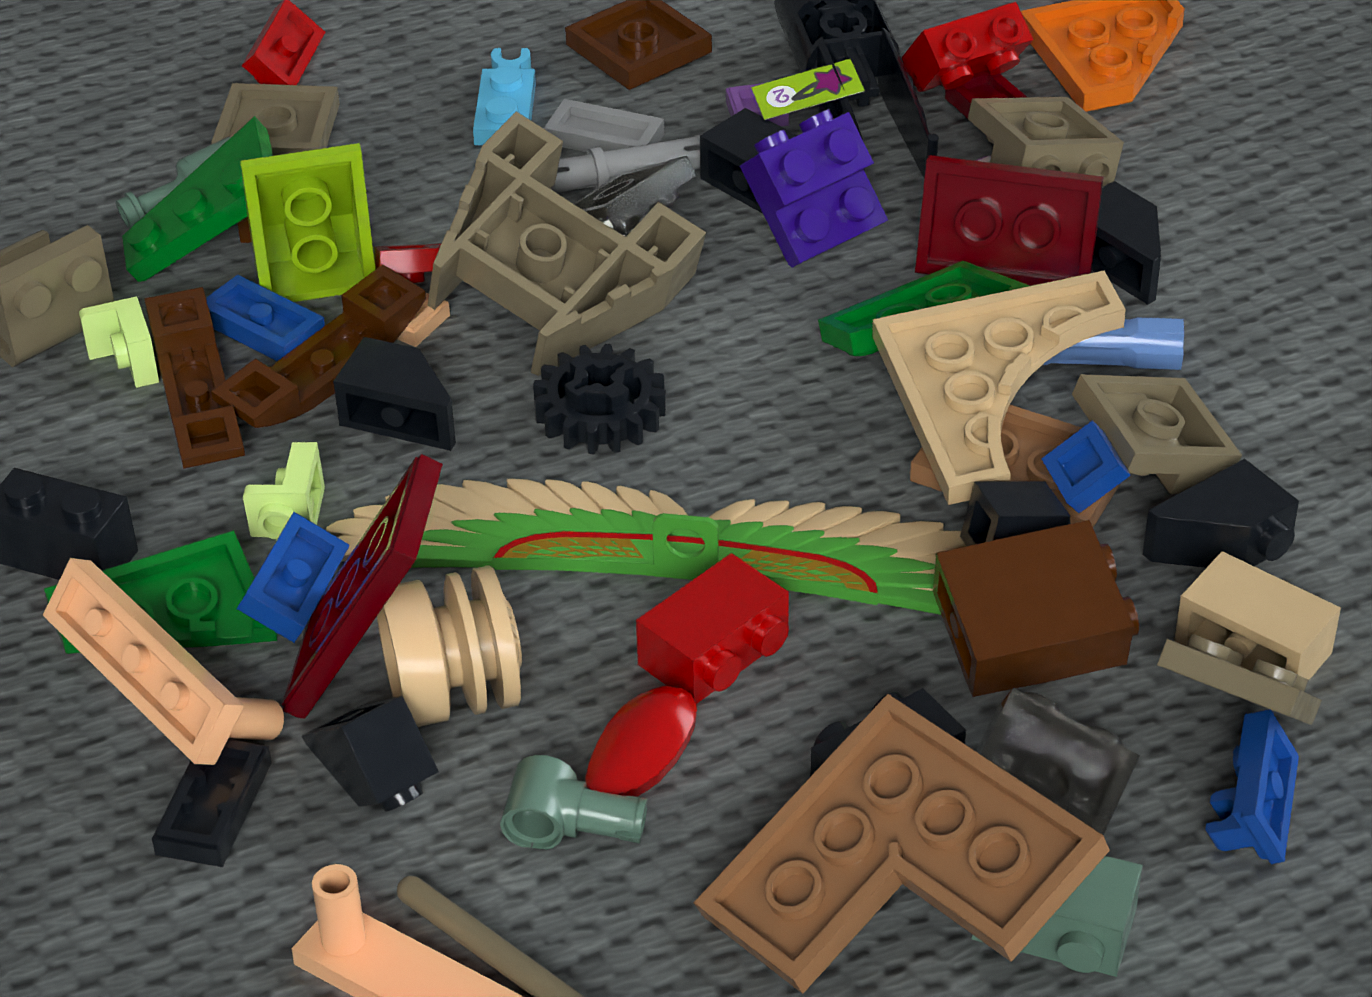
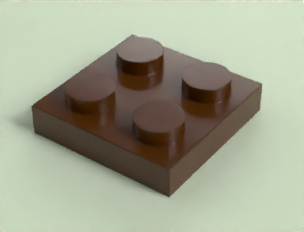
[565,0,712,90]

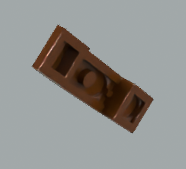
[211,265,426,428]
[144,287,245,469]

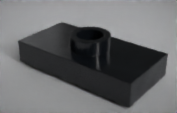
[152,739,272,867]

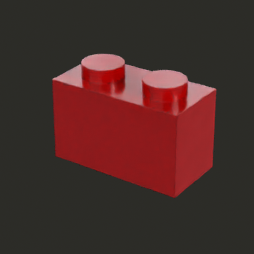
[636,553,789,704]

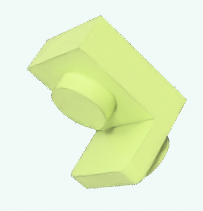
[79,296,159,388]
[243,442,325,540]

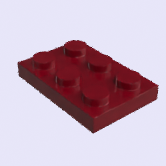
[915,155,1104,286]

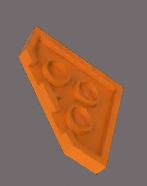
[1021,0,1185,112]

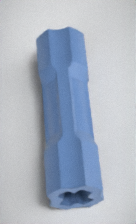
[1043,317,1184,370]

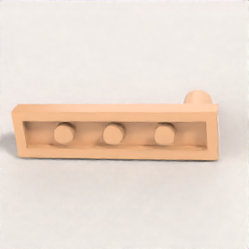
[43,558,284,765]
[291,864,523,997]

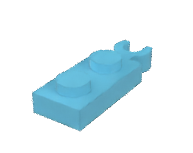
[473,48,536,145]

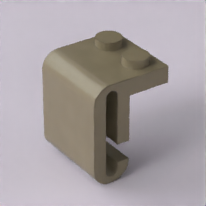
[0,225,114,367]

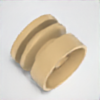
[377,565,522,727]

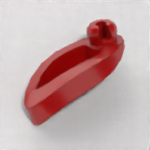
[585,686,697,797]

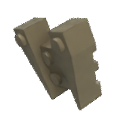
[428,111,707,376]

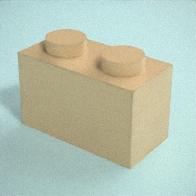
[1174,551,1341,680]

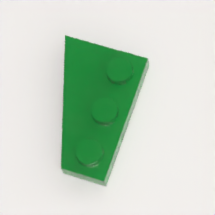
[122,116,273,282]
[818,261,1030,356]
[44,530,278,654]

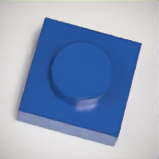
[1041,420,1131,513]

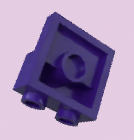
[740,109,888,267]

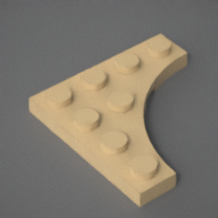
[873,271,1126,505]

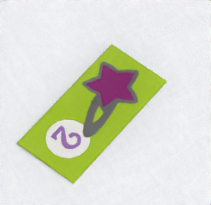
[751,59,865,120]

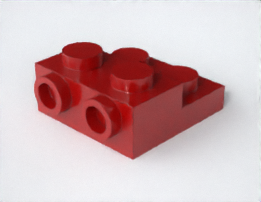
[901,2,1033,92]

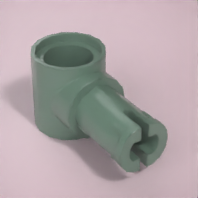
[500,755,648,850]

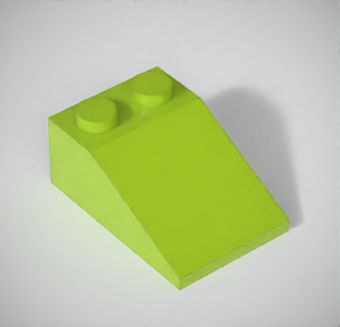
[240,143,375,302]

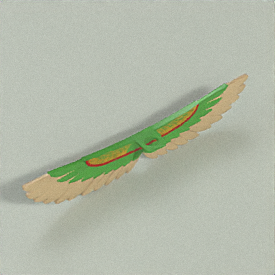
[326,479,966,615]

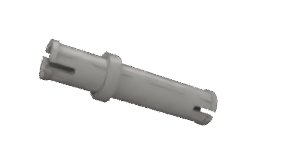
[551,134,701,193]

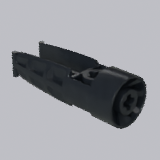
[774,0,939,179]

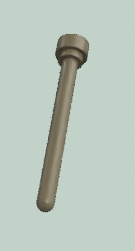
[397,876,585,997]

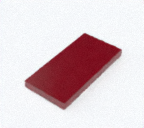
[282,454,443,719]

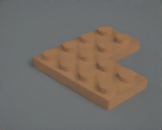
[694,694,1110,994]

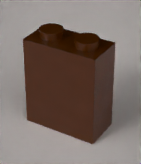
[933,520,1139,697]

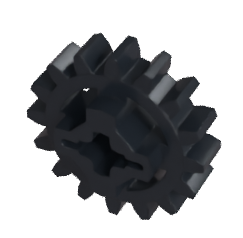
[533,344,666,454]

